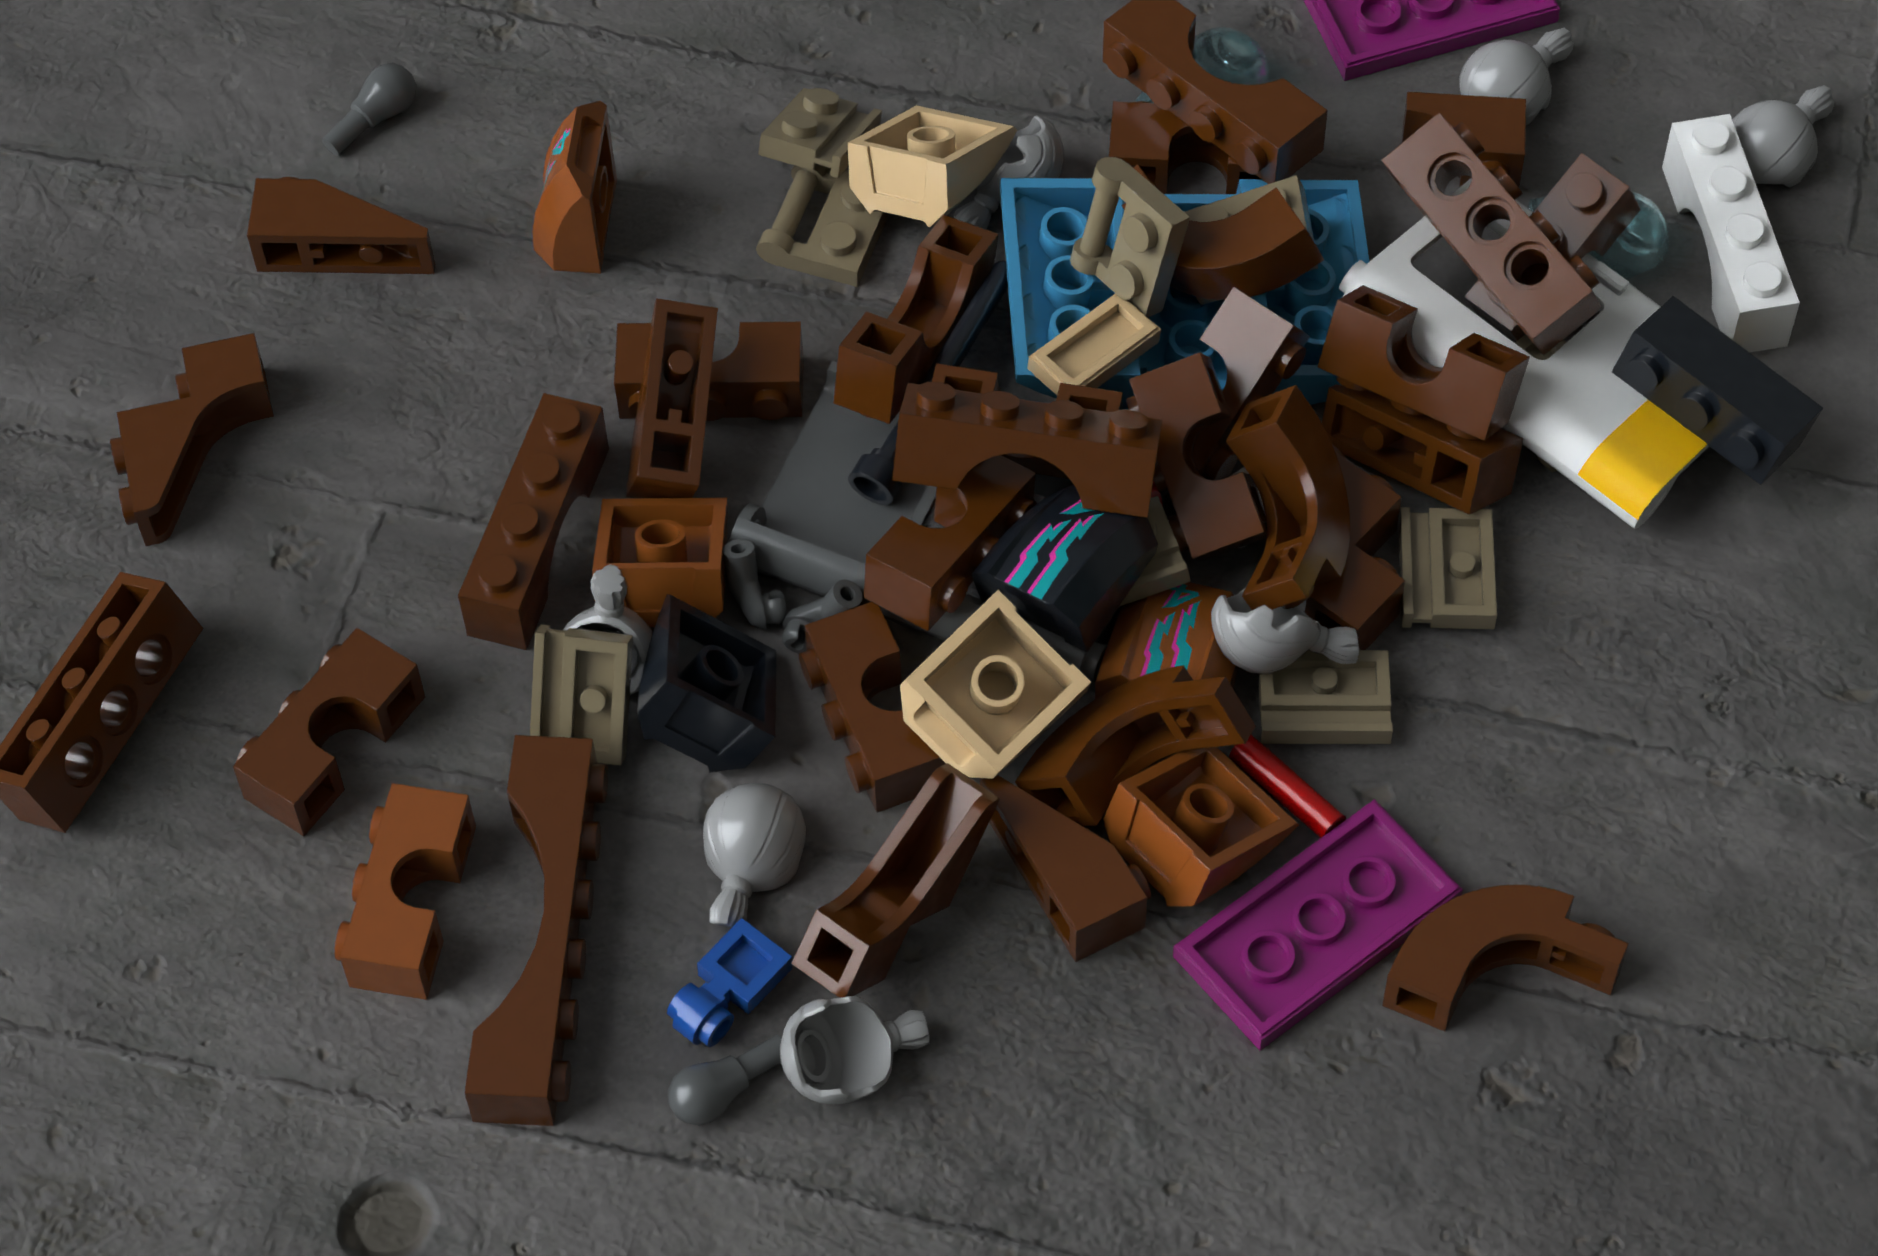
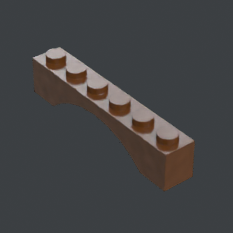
[465,735,608,1126]

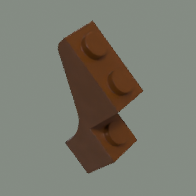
[110,333,274,546]
[1305,444,1405,650]
[791,763,1000,997]

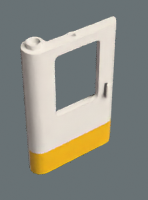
[1339,178,1709,529]

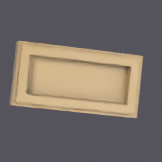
[1027,293,1161,395]

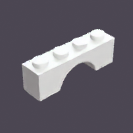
[1662,114,1800,353]

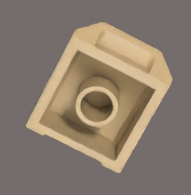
[848,105,1017,228]
[900,590,1091,779]

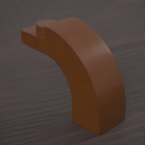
[1121,164,1324,300]
[1226,385,1350,610]
[1015,665,1256,827]
[1382,885,1629,1032]

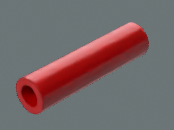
[1229,734,1346,838]

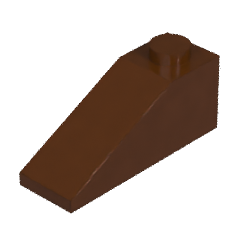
[247,177,436,274]
[626,298,718,498]
[1322,384,1524,515]
[980,775,1151,962]

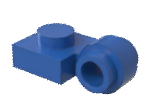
[667,918,792,1047]

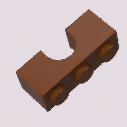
[335,783,476,1000]

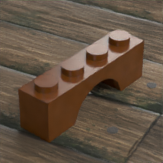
[1103,0,1328,184]
[833,215,999,424]
[893,382,1162,518]
[458,393,609,651]

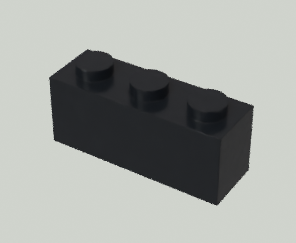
[1611,296,1823,485]

